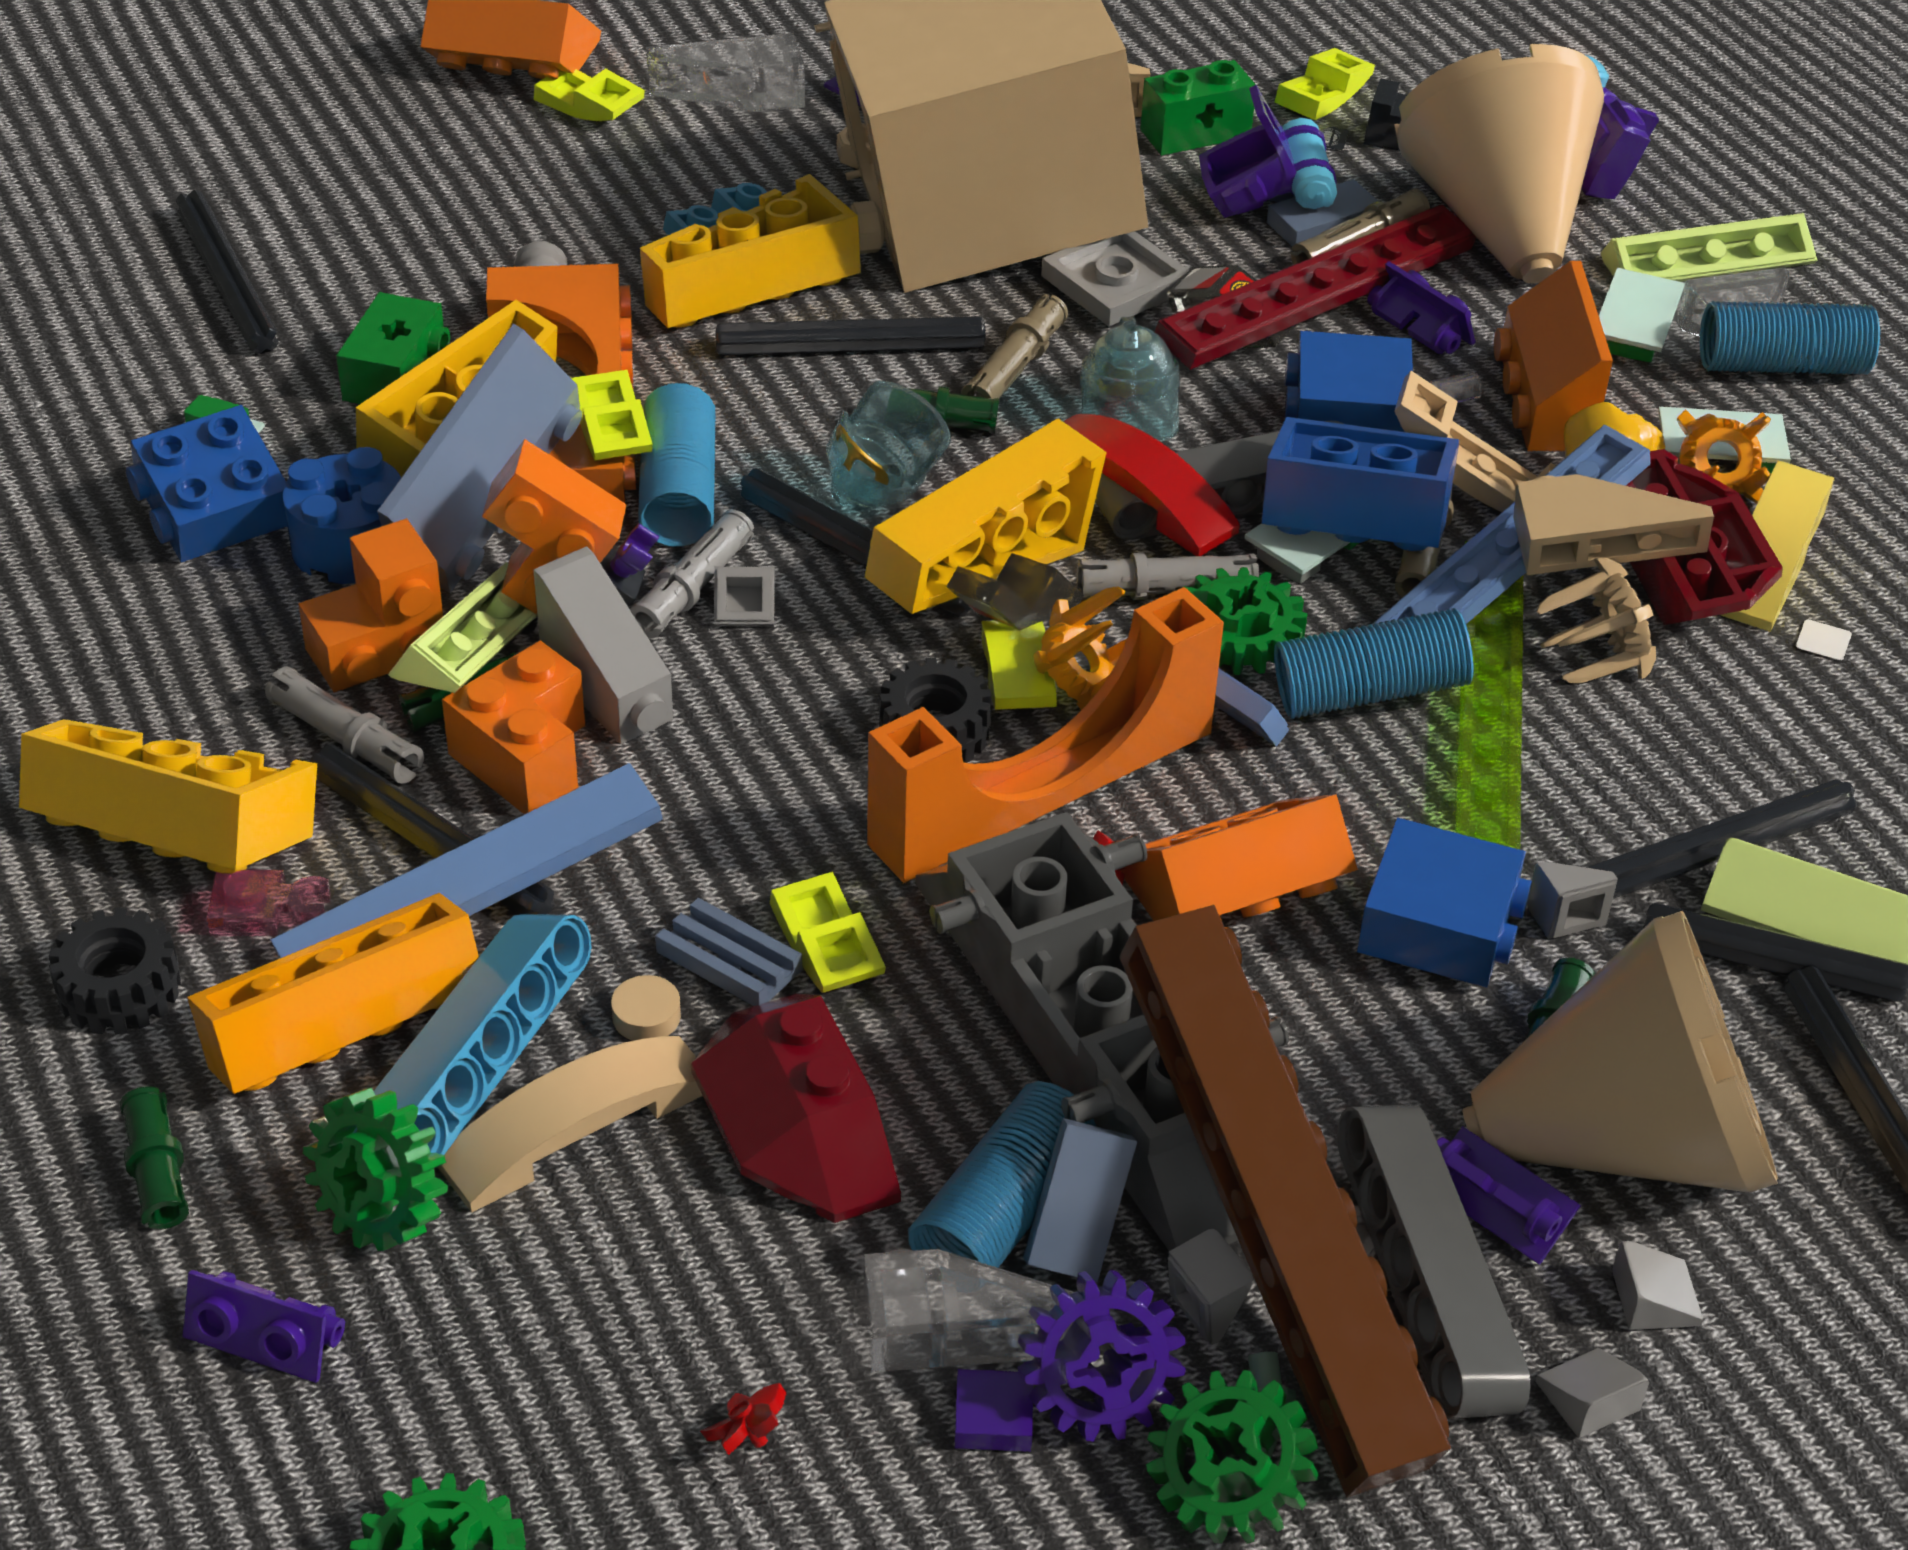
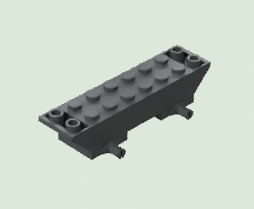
[915,812,1289,1251]

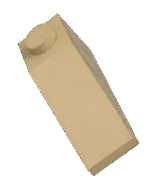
[1513,474,1714,575]

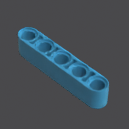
[353,914,592,1155]

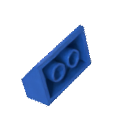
[1262,417,1460,551]

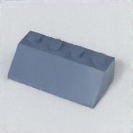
[377,324,582,593]

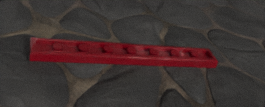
[1153,205,1477,370]

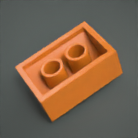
[420,0,601,79]
[1494,261,1613,451]
[1119,794,1358,921]

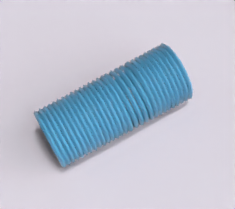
[1700,301,1880,375]
[638,383,716,547]
[1274,608,1474,719]
[908,1081,1096,1291]

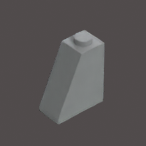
[534,546,673,744]

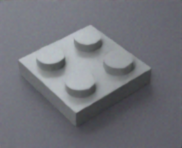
[1041,231,1191,327]

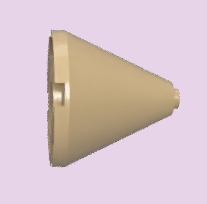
[1394,44,1604,283]
[1463,911,1778,1193]

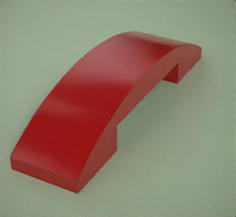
[1063,414,1240,556]

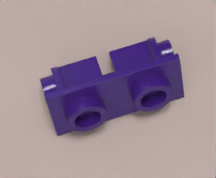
[1367,261,1476,354]
[1437,1126,1581,1265]
[183,1270,345,1383]

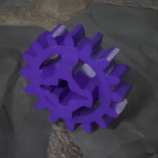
[1017,1270,1186,1442]

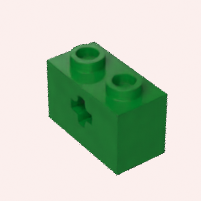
[1140,60,1256,156]
[336,292,450,404]

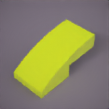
[1274,48,1375,120]
[534,68,645,121]
[571,370,652,460]
[982,618,1057,710]
[769,871,886,993]

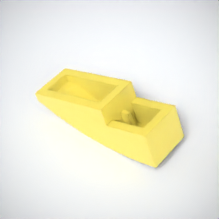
[1721,460,1834,632]

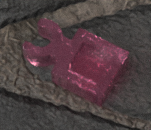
[207,870,331,936]

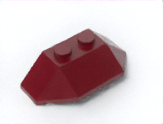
[1626,449,1783,625]
[691,994,901,1223]

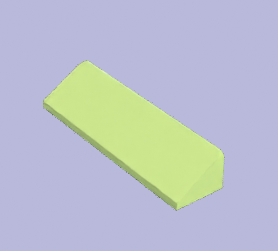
[1601,213,1818,282]
[388,562,538,693]
[1701,838,1908,965]

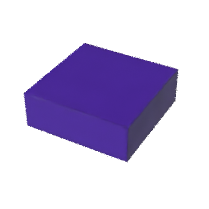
[955,1369,1033,1452]

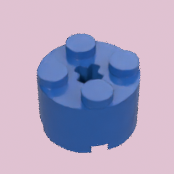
[283,447,401,584]

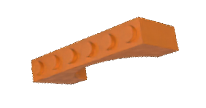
[486,264,636,514]
[867,587,1224,883]

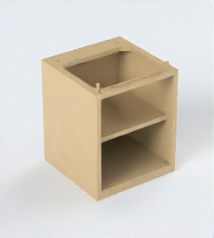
[814,0,1149,293]

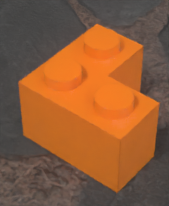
[482,439,626,614]
[298,518,443,692]
[442,640,585,815]

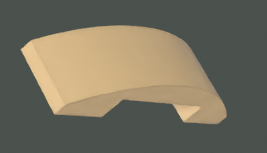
[1394,371,1555,512]
[438,1036,703,1213]

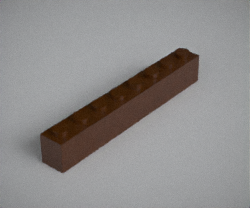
[1119,905,1452,1498]

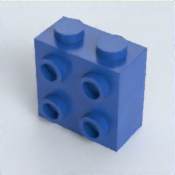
[1284,331,1413,432]
[126,405,287,563]
[1357,817,1532,988]

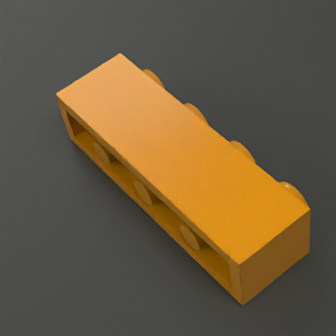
[187,892,479,1094]

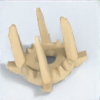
[1537,558,1656,683]

